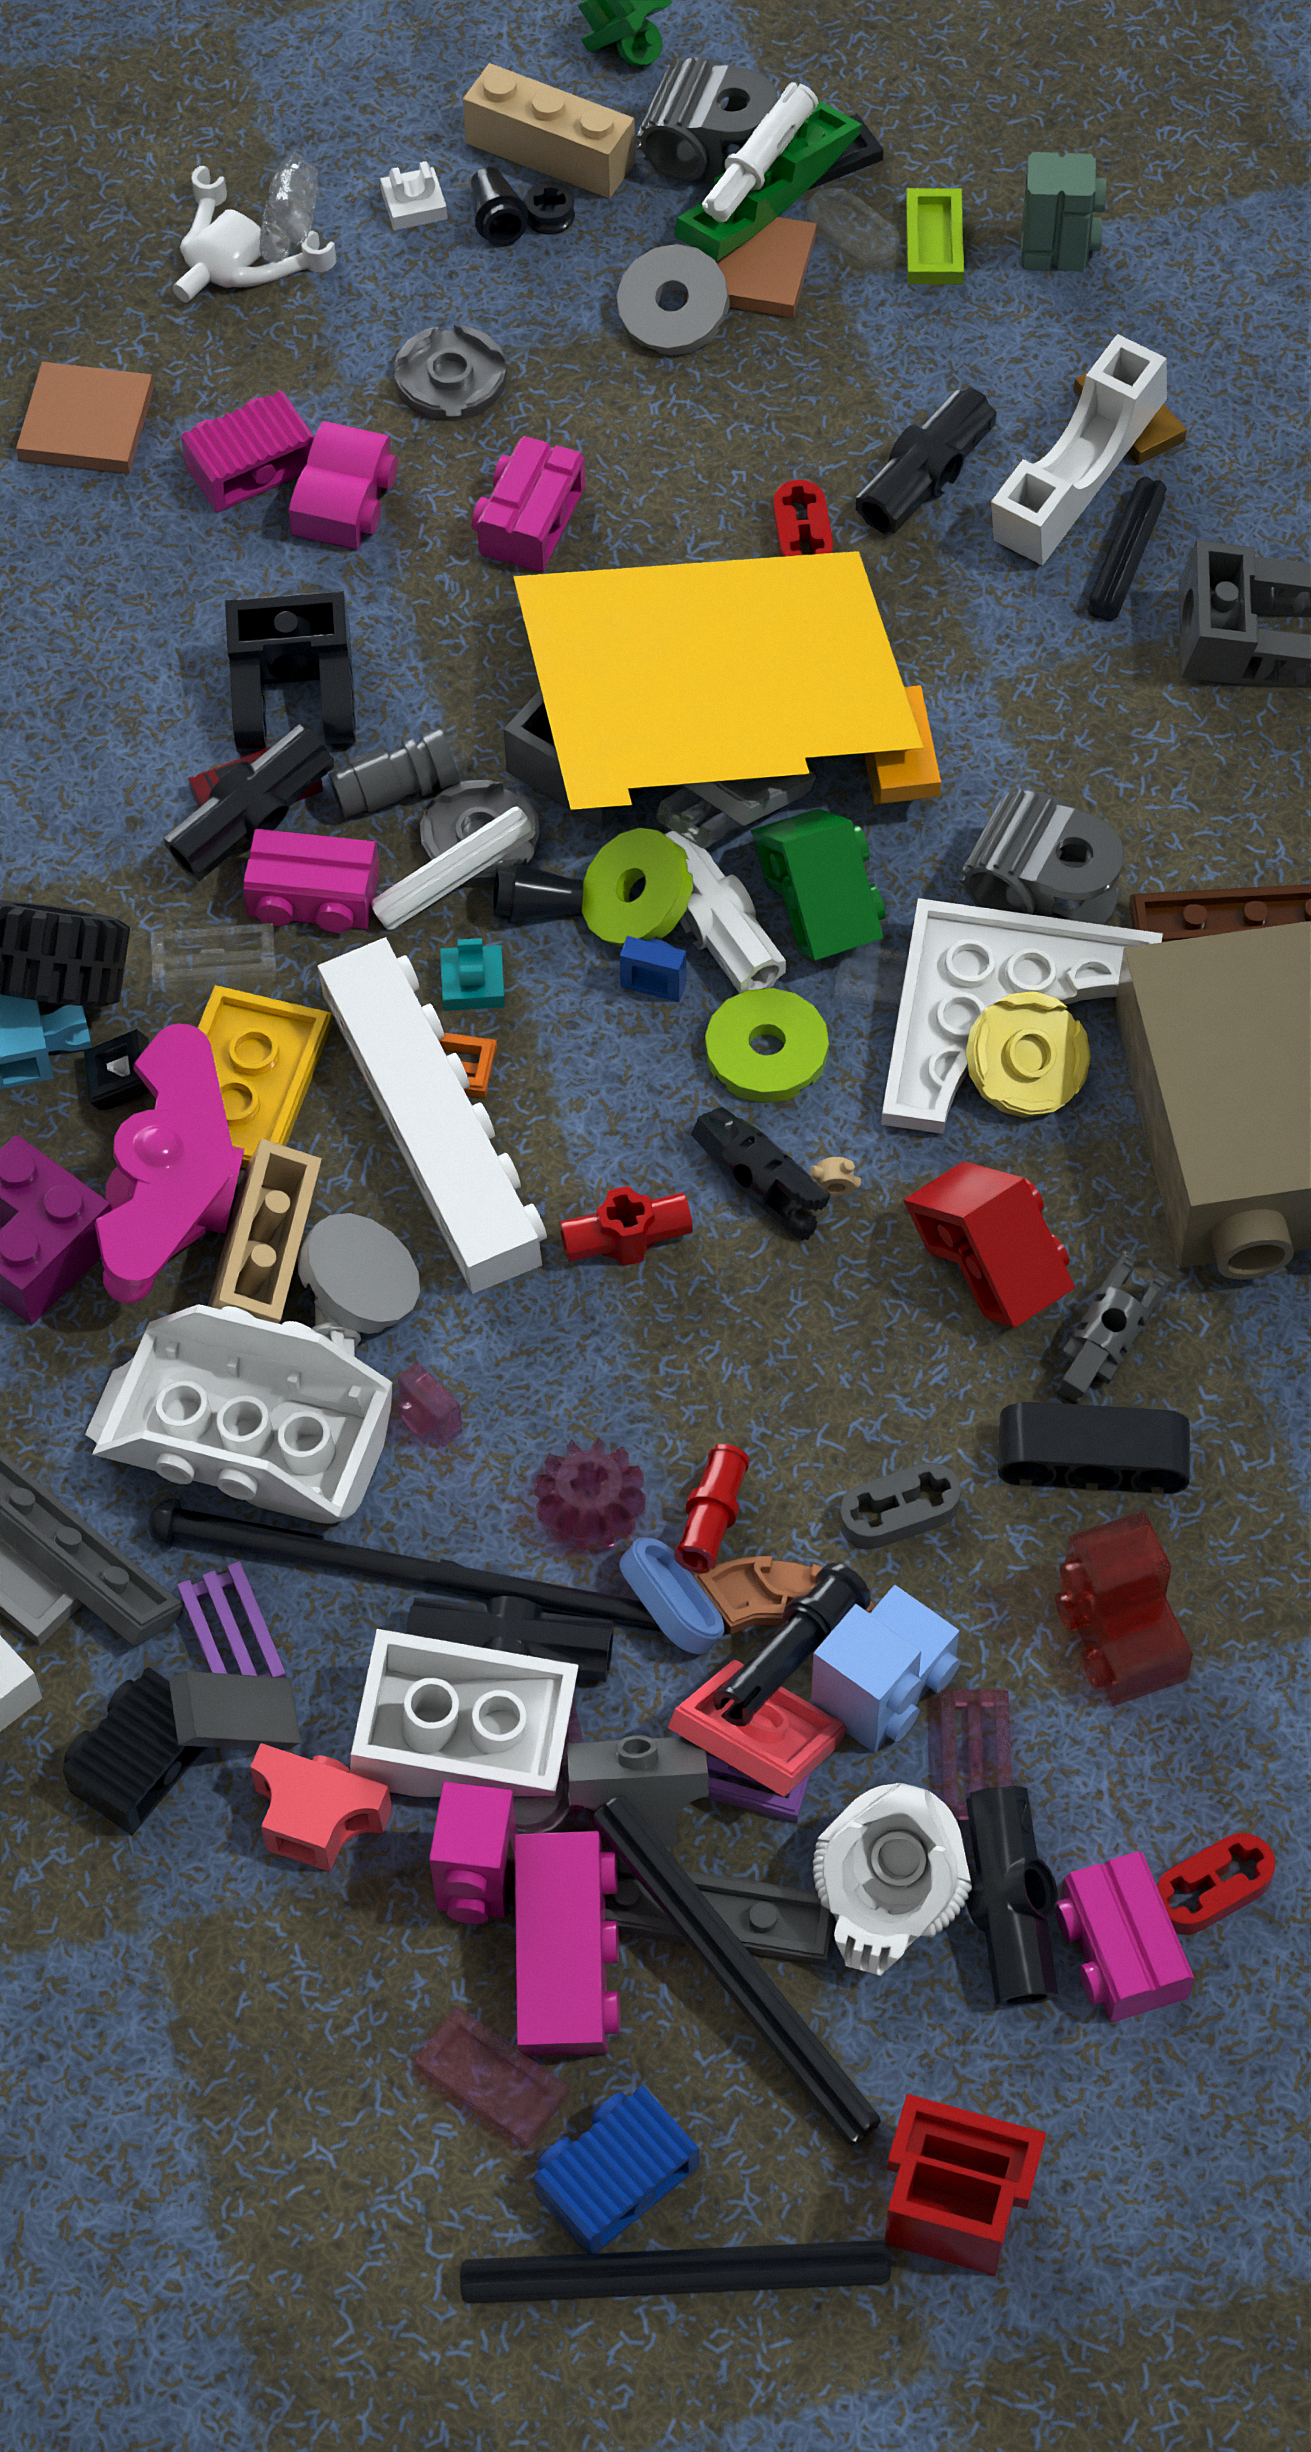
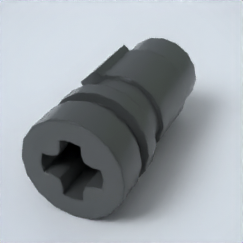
[328,727,460,819]

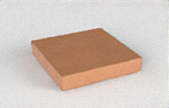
[684,217,817,318]
[16,362,154,474]

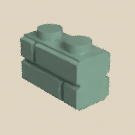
[1021,152,1106,271]

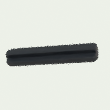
[1088,477,1167,621]

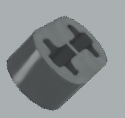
[839,1462,961,1549]

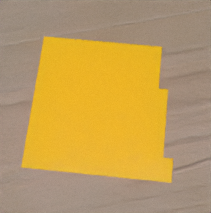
[513,551,924,810]

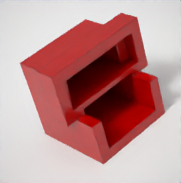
[884,2094,1046,2276]

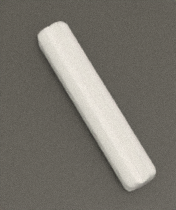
[371,806,535,930]

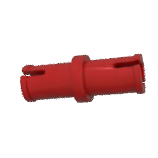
[674,1444,750,1573]

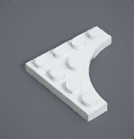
[881,898,1163,1134]

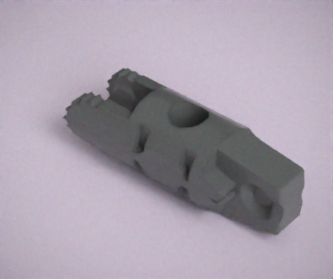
[1055,1250,1172,1405]

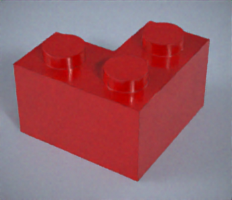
[903,1161,1075,1328]

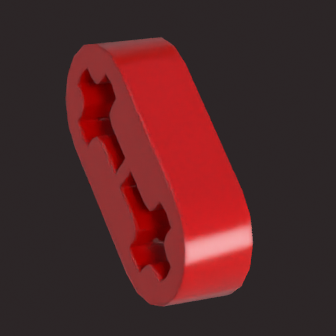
[773,480,833,557]
[1156,1833,1275,1935]

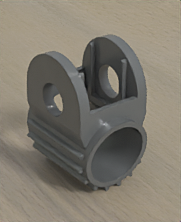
[636,57,778,185]
[960,790,1124,925]

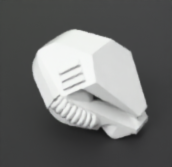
[813,1783,972,1976]

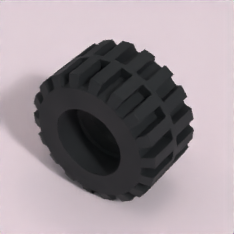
[0,900,130,1007]

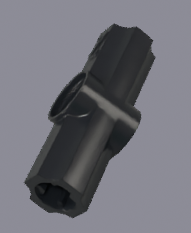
[855,387,997,534]
[164,725,334,881]
[407,1596,614,1682]
[965,1785,1058,2006]

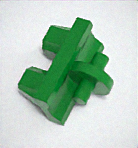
[577,0,672,67]

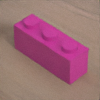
[515,1831,621,2056]

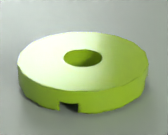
[581,828,693,948]
[705,988,829,1103]

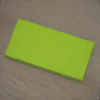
[906,188,964,285]

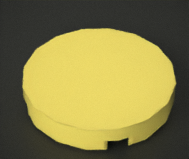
[965,991,1091,1118]

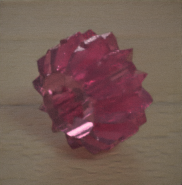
[534,1436,646,1553]

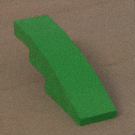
[674,100,862,261]

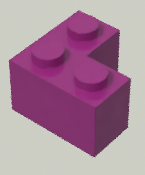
[0,1134,112,1326]

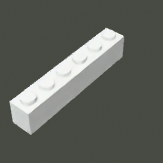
[317,937,547,1294]

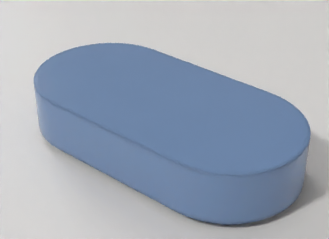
[620,1537,724,1654]

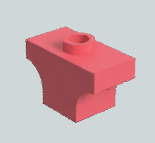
[250,1743,392,1872]

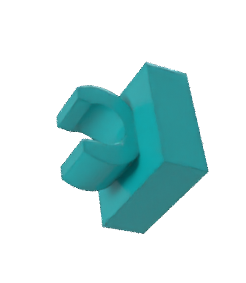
[440,938,505,1011]

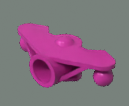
[95,1024,245,1304]

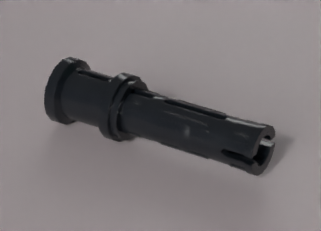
[713,1563,871,1727]

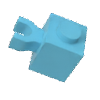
[0,994,92,1090]

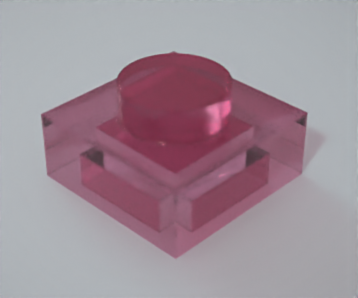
[397,1361,463,1447]

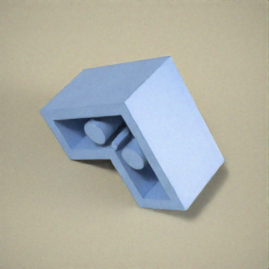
[811,1585,961,1753]

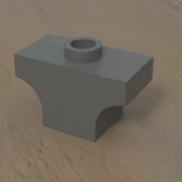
[567,1735,709,1849]

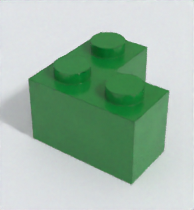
[751,808,885,960]

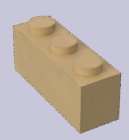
[463,63,635,199]
[208,1139,322,1324]

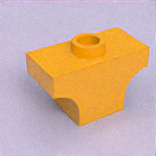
[864,685,941,805]

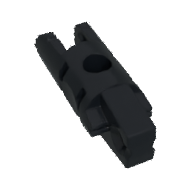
[691,1107,831,1241]

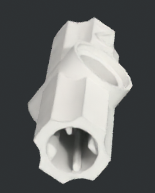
[665,828,786,993]

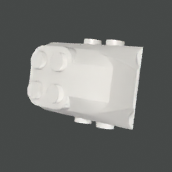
[85,1304,392,1524]

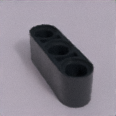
[998,1402,1190,1494]

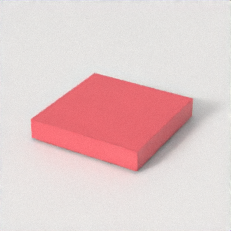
[667,1660,847,1797]

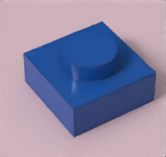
[620,936,686,1002]

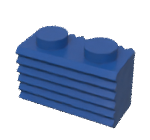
[534,2086,700,2254]

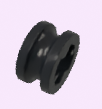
[525,181,575,235]

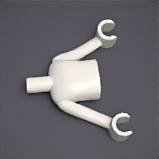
[173,166,336,302]

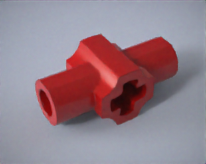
[559,1186,693,1266]

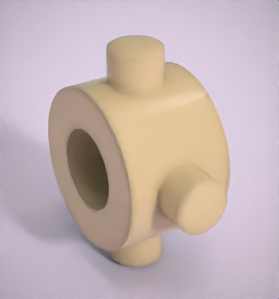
[809,1157,861,1196]

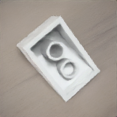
[350,1629,578,1797]

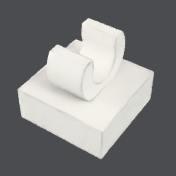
[380,161,447,230]

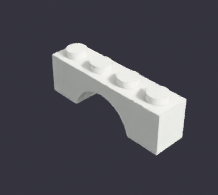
[991,334,1167,566]

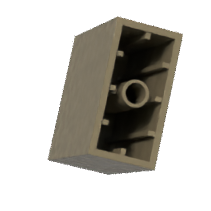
[1114,921,1311,1280]

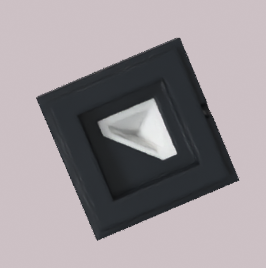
[84,1029,151,1110]

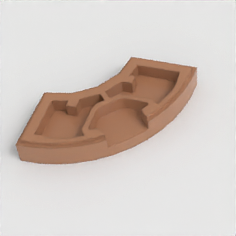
[693,1556,876,1634]

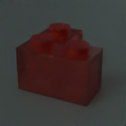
[1055,1510,1193,1706]

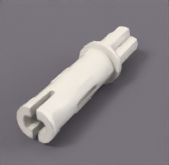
[702,83,819,222]

